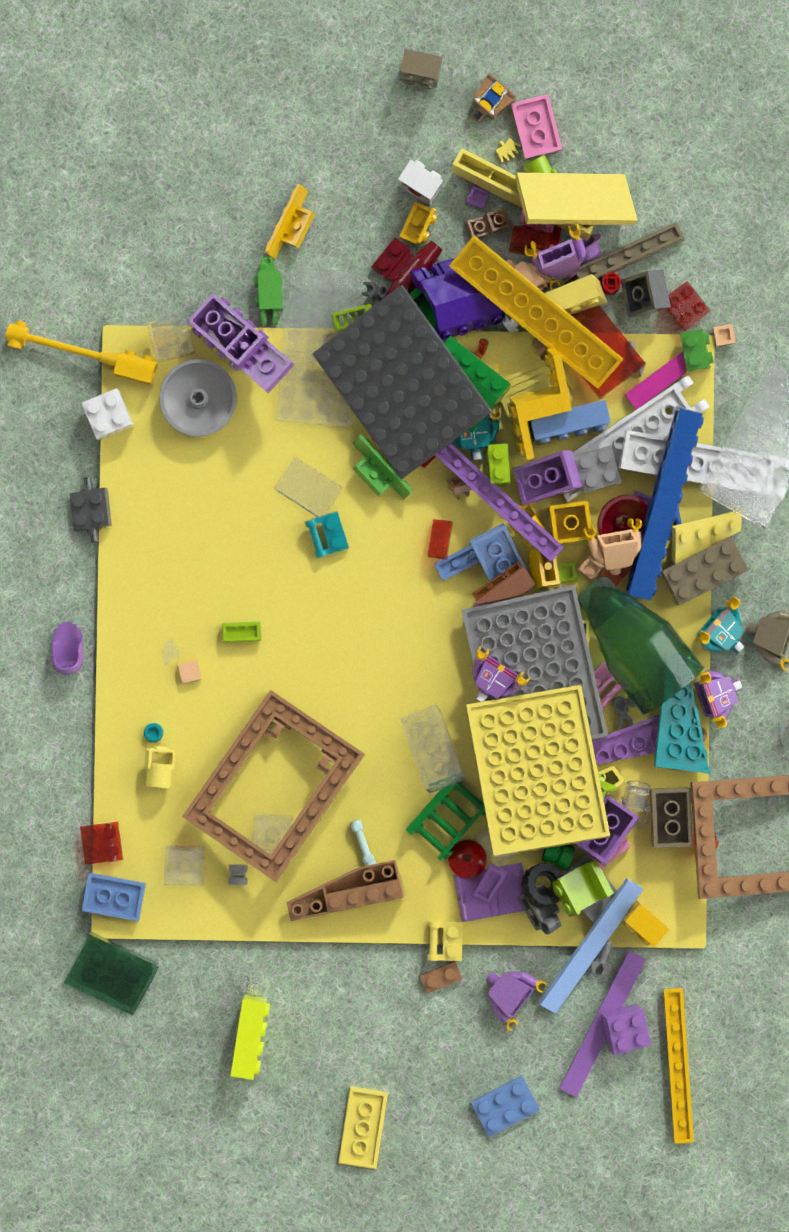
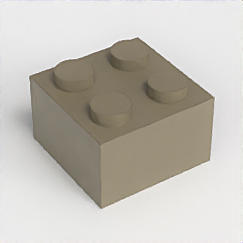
[400,49,443,89]

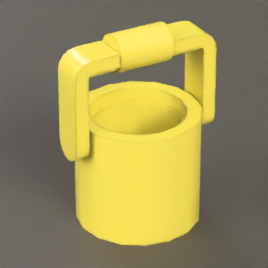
[145,746,176,788]

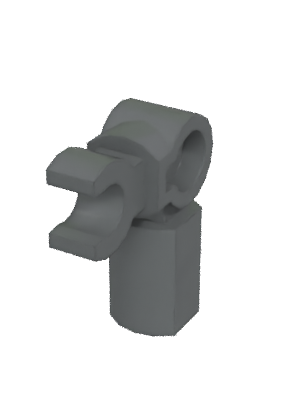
[362,282,387,307]
[613,690,650,728]

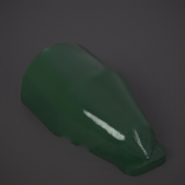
[578,577,705,715]

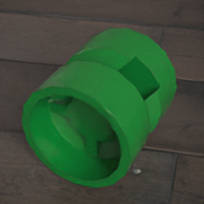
[541,844,575,870]

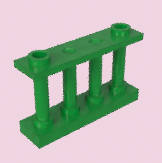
[406,771,486,861]

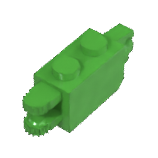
[254,257,283,326]

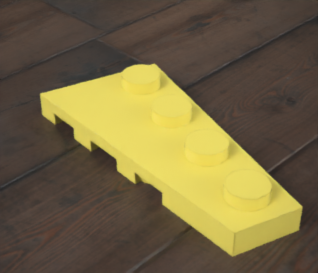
[671,510,742,564]

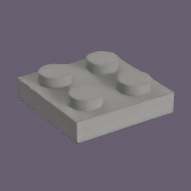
[574,445,621,494]

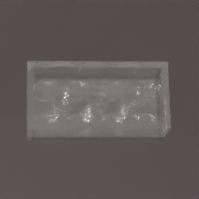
[400,704,466,793]

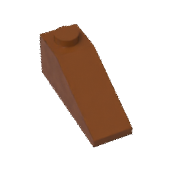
[472,561,536,604]

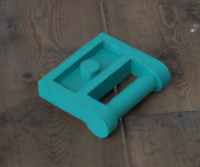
[305,511,349,558]

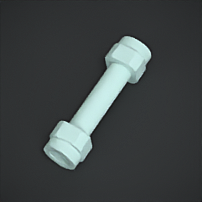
[350,820,376,866]

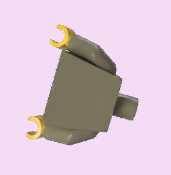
[746,611,789,671]

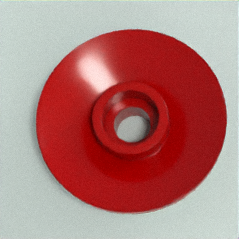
[448,840,487,879]

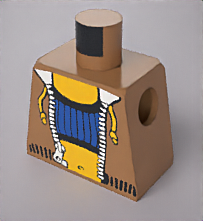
[471,73,517,122]

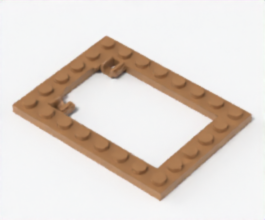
[182,690,365,883]
[690,775,789,899]

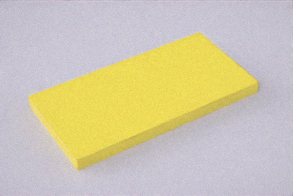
[515,173,637,225]

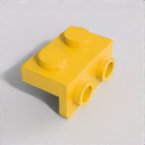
[399,202,438,247]

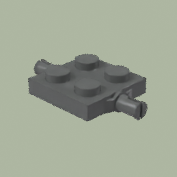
[70,477,112,543]

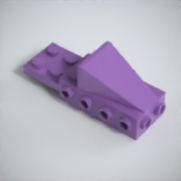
[187,293,294,393]

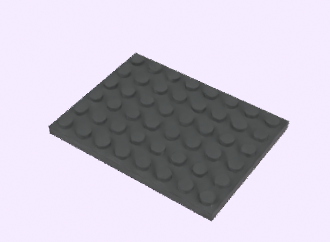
[312,285,493,479]

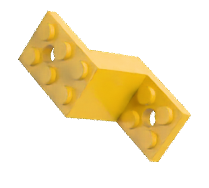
[507,347,572,460]

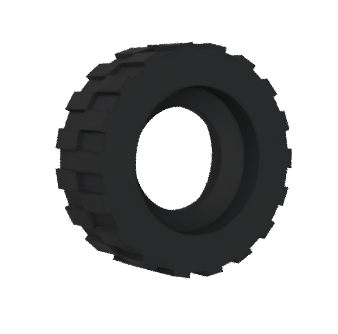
[521,863,563,908]

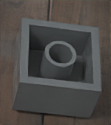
[621,270,671,317]

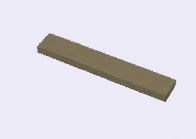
[575,223,685,280]

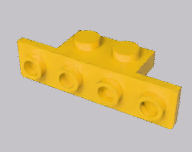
[265,184,316,260]

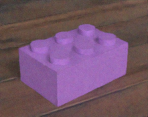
[574,795,639,867]

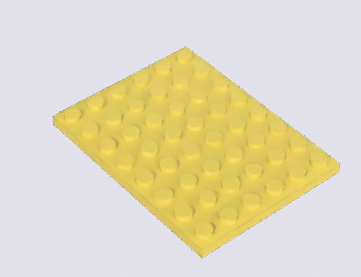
[466,685,610,857]

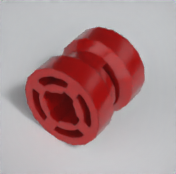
[601,272,621,295]

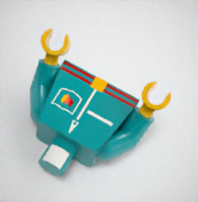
[452,407,501,461]
[695,595,744,654]

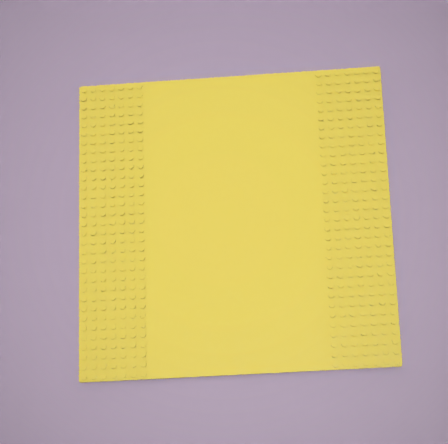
[91,325,715,948]

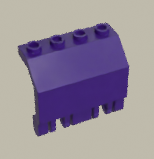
[410,257,505,341]

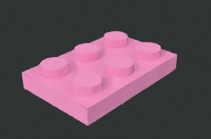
[511,94,562,160]

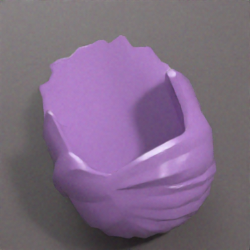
[50,621,84,675]

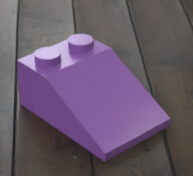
[512,450,583,505]

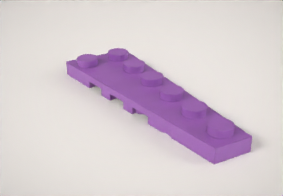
[592,715,659,765]

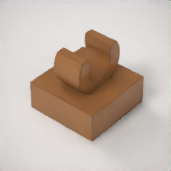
[447,477,472,500]

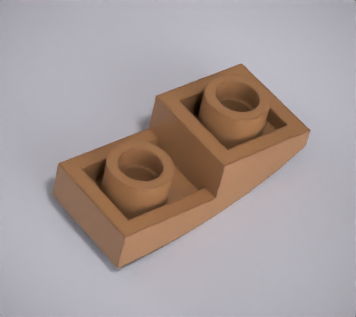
[465,208,510,238]

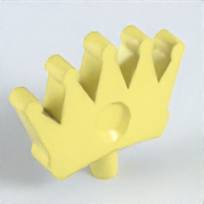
[496,138,521,163]

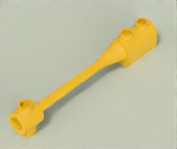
[5,320,158,385]

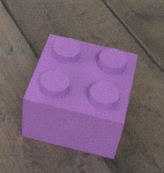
[601,1003,651,1055]

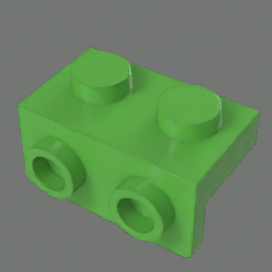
[680,329,714,372]

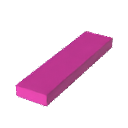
[625,352,687,410]

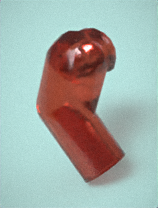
[472,338,489,360]

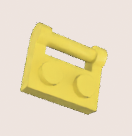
[427,921,463,961]

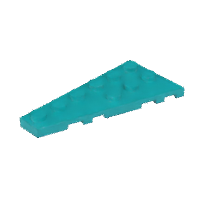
[654,651,711,774]

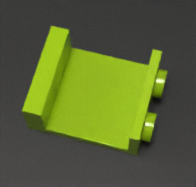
[487,443,510,486]
[551,859,614,917]

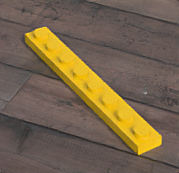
[663,987,694,1144]

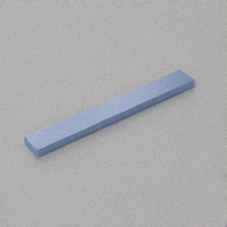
[539,878,643,1014]

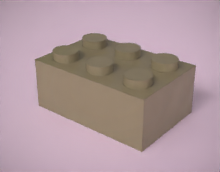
[650,787,693,848]

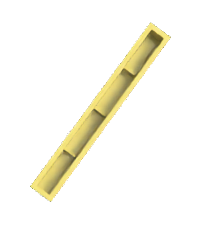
[452,148,596,241]

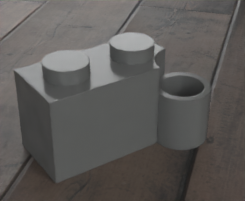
[517,883,561,935]

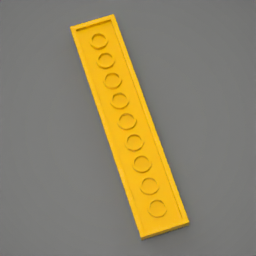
[449,236,623,389]

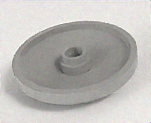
[159,359,237,437]

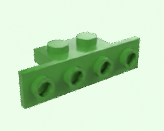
[352,435,413,500]

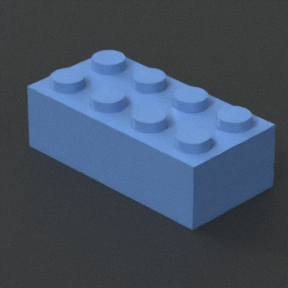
[528,400,611,445]

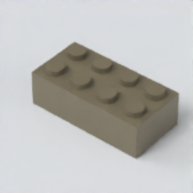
[661,536,749,606]

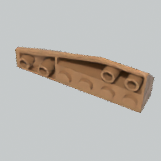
[287,860,406,921]

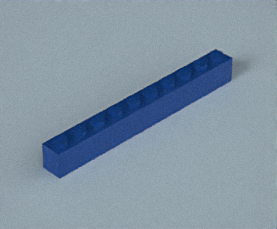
[625,406,703,601]

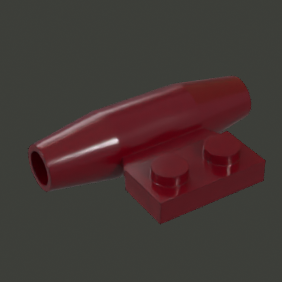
[371,238,443,298]

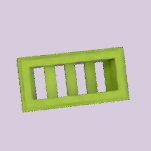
[331,304,372,332]

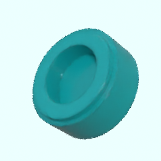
[144,723,164,742]

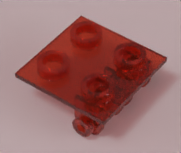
[509,226,552,257]
[667,281,711,331]
[80,821,123,865]

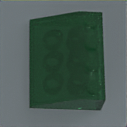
[63,931,159,1015]

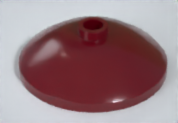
[597,495,648,535]

